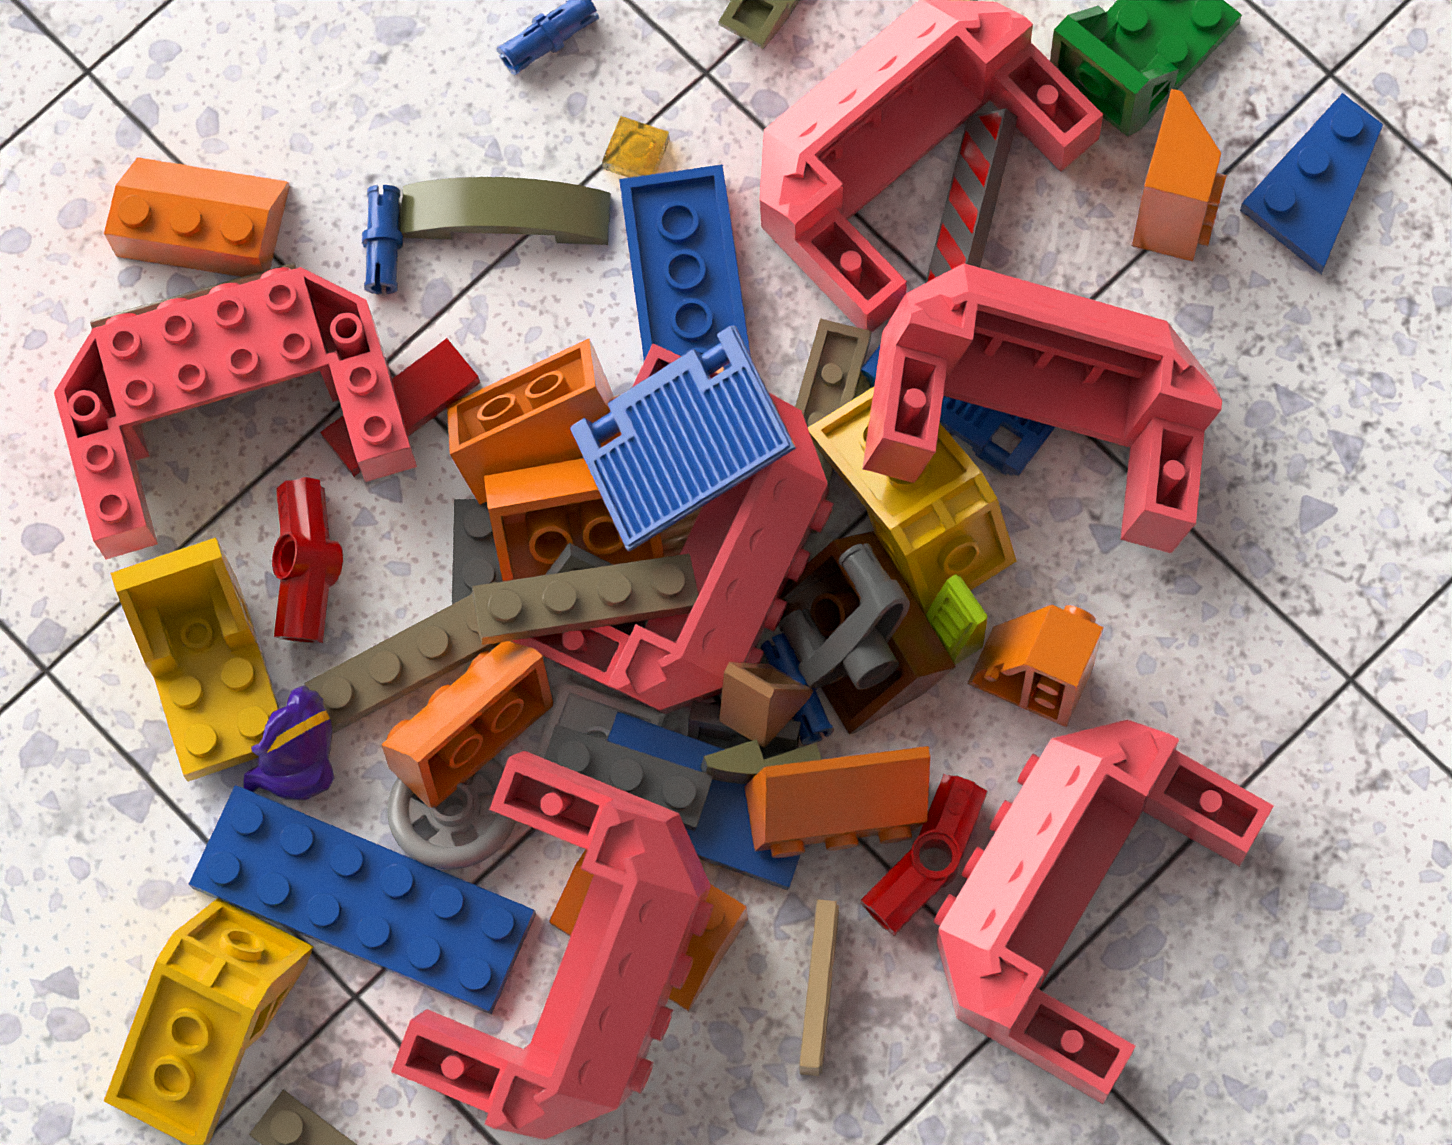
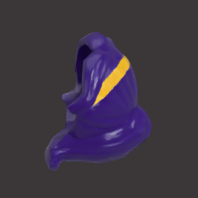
[243,685,335,801]

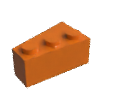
[967,604,1104,728]

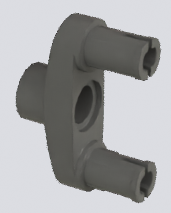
[778,543,910,689]

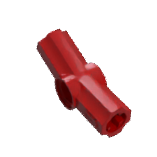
[272,477,343,644]
[860,774,988,936]

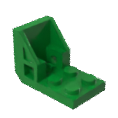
[1050,0,1242,137]

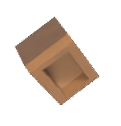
[719,662,813,748]

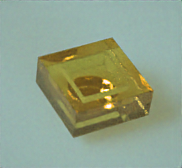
[602,116,670,178]

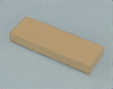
[799,899,839,1076]

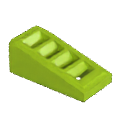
[925,574,988,665]

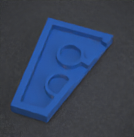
[1240,93,1383,275]

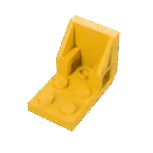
[808,387,1017,615]
[111,537,279,782]
[104,898,314,1145]

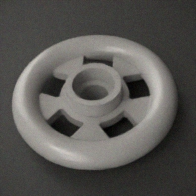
[387,758,516,869]

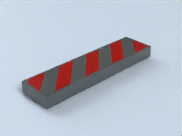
[925,108,1017,283]

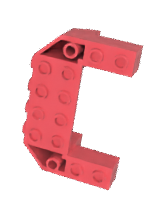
[760,0,1103,333]
[862,263,1222,553]
[54,267,417,560]
[512,344,834,714]
[933,719,1274,1104]
[391,751,714,1140]

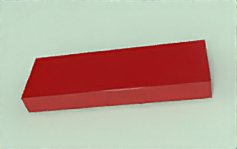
[320,338,481,477]

